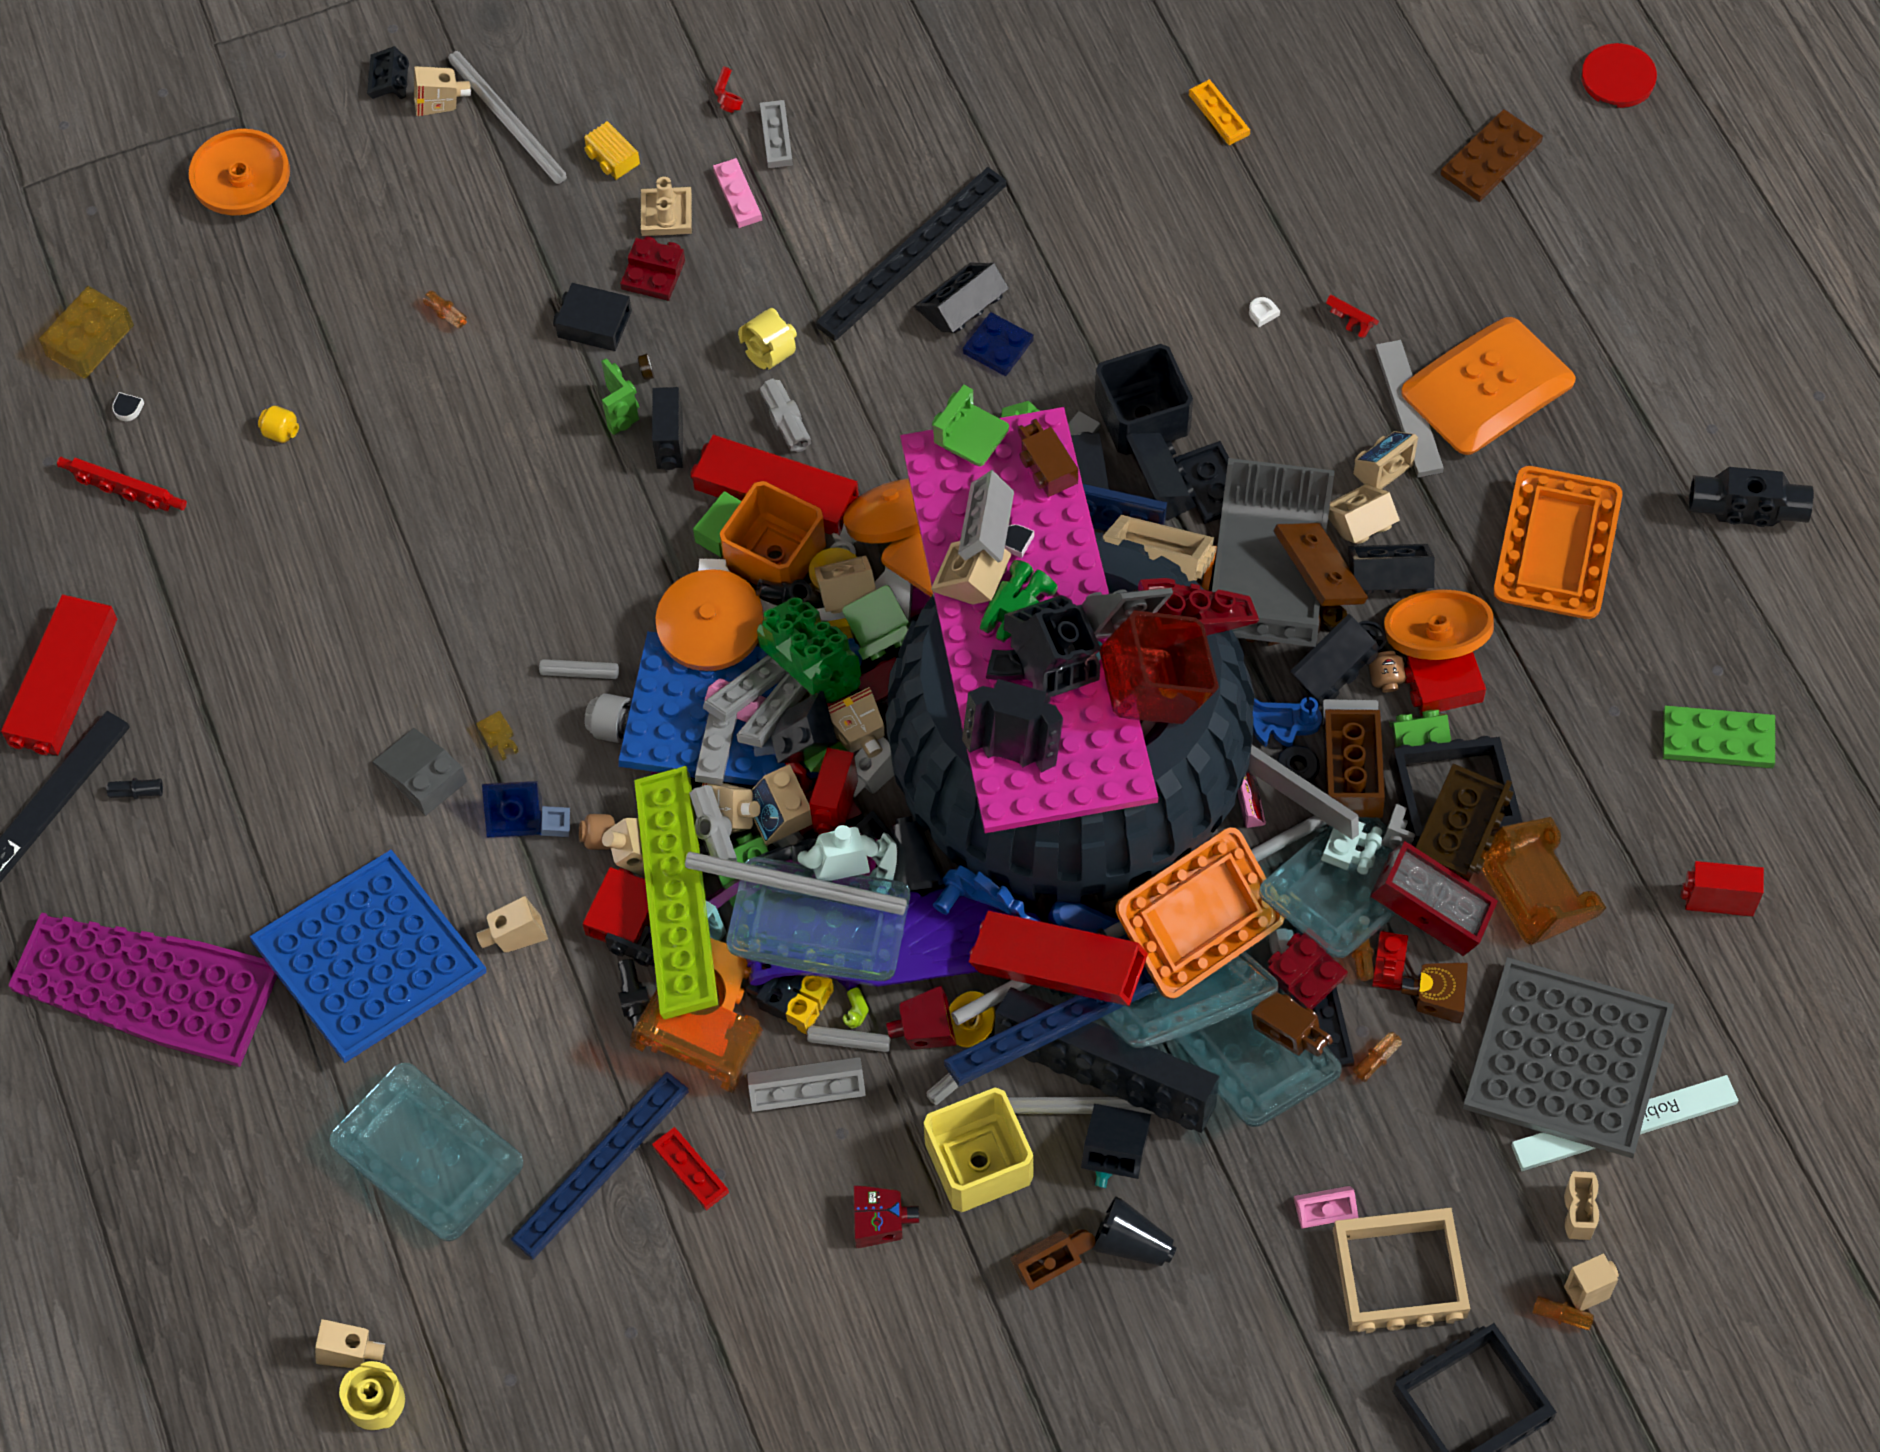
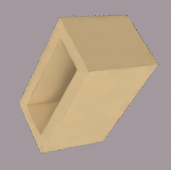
[1564,1254,1619,1313]

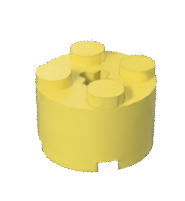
[738,308,797,370]
[339,1361,405,1430]

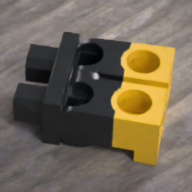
[746,962,834,1035]

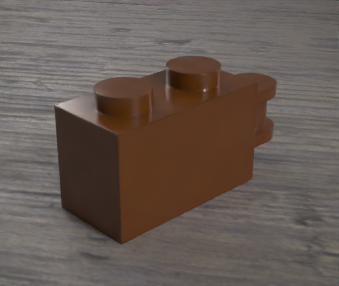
[1017,419,1078,497]
[1251,989,1333,1057]
[1010,1229,1095,1291]

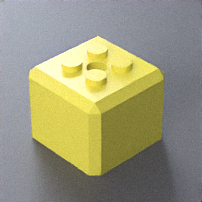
[924,1087,1033,1212]

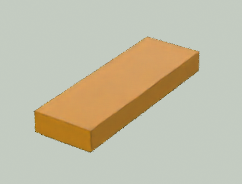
[1189,79,1250,145]

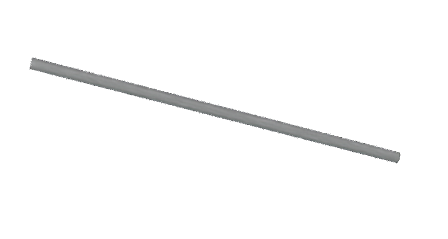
[951,815,1327,1025]

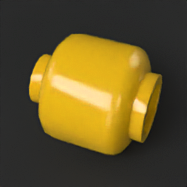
[258,406,299,443]

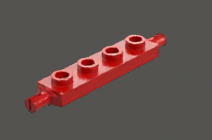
[57,456,187,512]

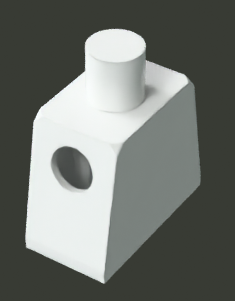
[854,737,894,797]

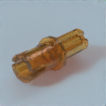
[423,291,467,328]
[1351,925,1374,981]
[1352,1032,1402,1082]
[1533,1295,1594,1330]

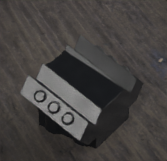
[1003,595,1101,697]
[962,679,1063,773]

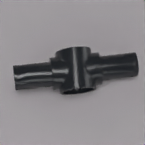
[756,579,824,609]
[618,959,652,1044]

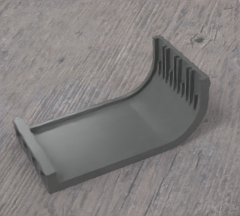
[1212,458,1334,647]

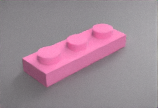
[713,158,762,228]

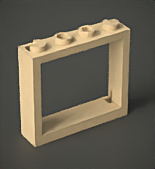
[1103,515,1217,581]
[1333,1208,1470,1334]

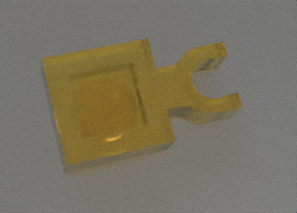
[476,711,519,761]

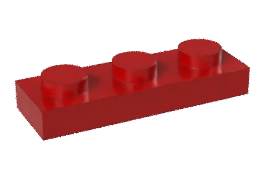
[652,1127,729,1211]

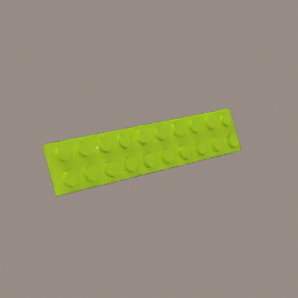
[634,766,718,1020]

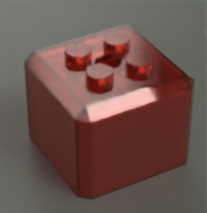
[1099,610,1219,724]

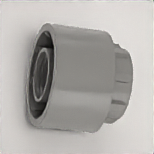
[585,693,632,744]

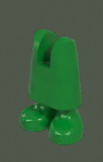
[980,560,1058,643]

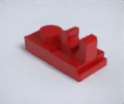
[1326,294,1379,338]
[1372,931,1408,991]

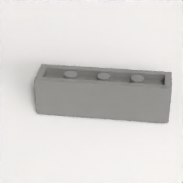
[958,470,1014,563]
[748,1058,866,1112]

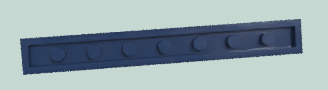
[944,965,1158,1087]
[511,1072,689,1260]

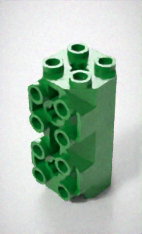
[757,598,862,703]

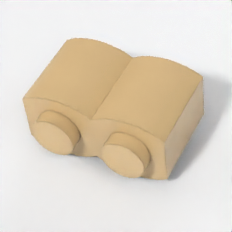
[1564,1171,1599,1240]

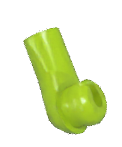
[843,988,869,1028]

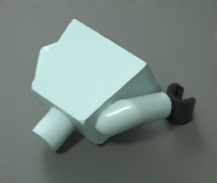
[790,825,878,881]

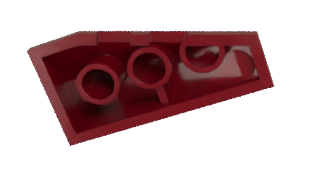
[1138,578,1259,647]

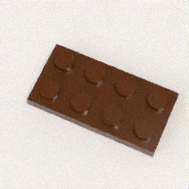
[1441,109,1543,202]

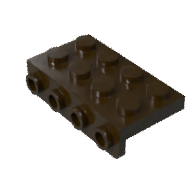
[1416,763,1514,882]

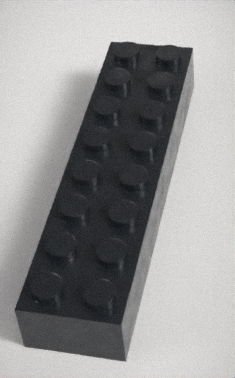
[995,987,1220,1133]

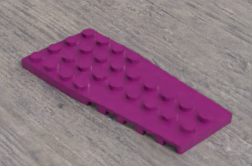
[9,913,278,1067]

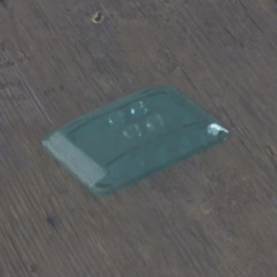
[1259,817,1396,958]
[726,857,910,981]
[1101,951,1278,1048]
[1161,962,1342,1127]
[330,1063,524,1242]

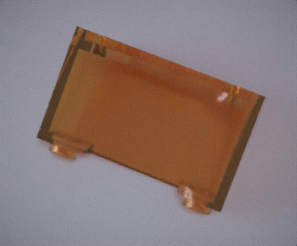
[1481,817,1606,944]
[630,989,763,1093]

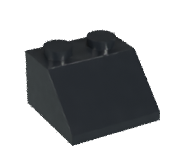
[771,691,838,763]

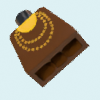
[1401,963,1468,1023]

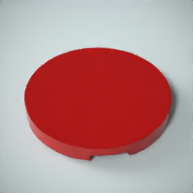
[1581,43,1657,108]

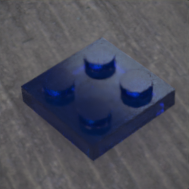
[963,312,1034,376]

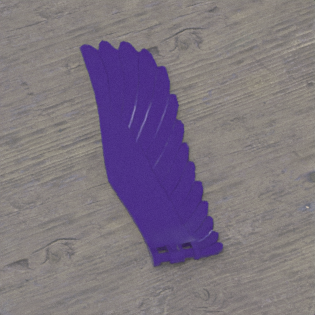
[742,889,1040,987]

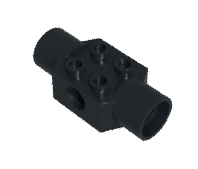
[1689,467,1814,527]

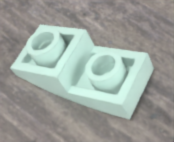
[869,833,897,894]

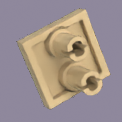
[641,177,692,236]

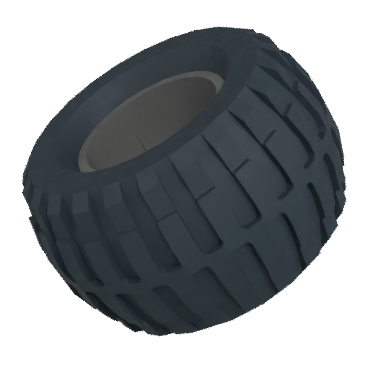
[886,532,1255,903]

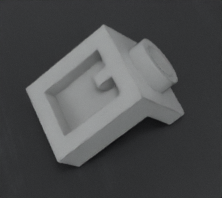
[1381,804,1415,850]

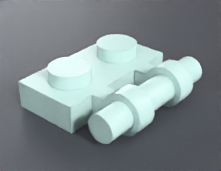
[1321,821,1382,874]

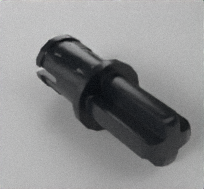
[106,778,163,799]

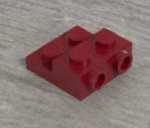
[620,236,685,301]
[1267,930,1348,1010]

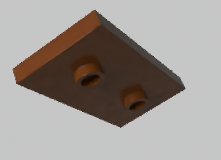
[1273,523,1368,606]

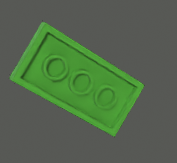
[1663,706,1775,768]

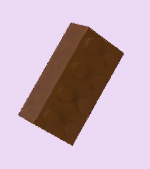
[1323,709,1385,818]

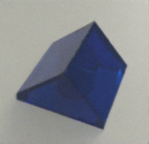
[482,781,542,838]

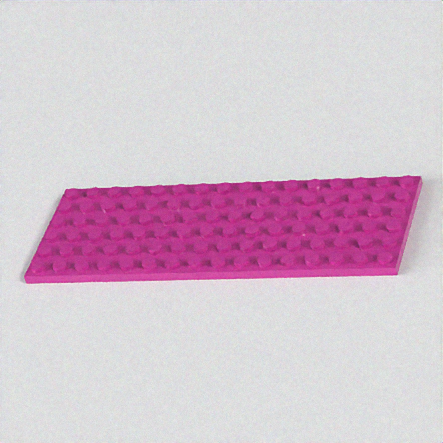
[900,407,1158,833]

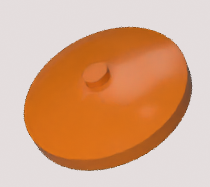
[189,129,290,215]
[843,478,920,543]
[656,569,764,671]
[1384,590,1494,660]

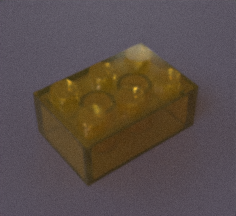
[39,286,134,379]

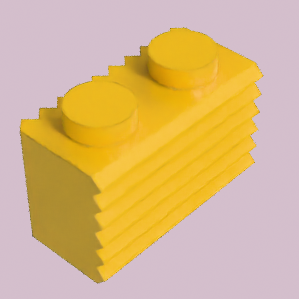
[584,121,640,180]

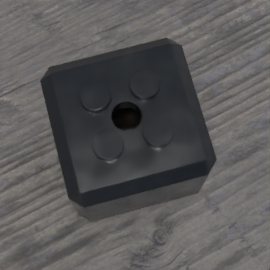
[1095,344,1193,455]

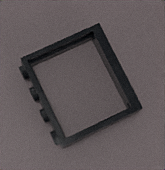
[1389,736,1523,848]
[1392,1323,1557,1452]

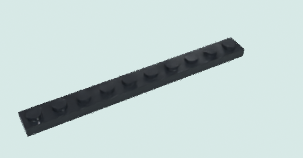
[816,167,1006,341]

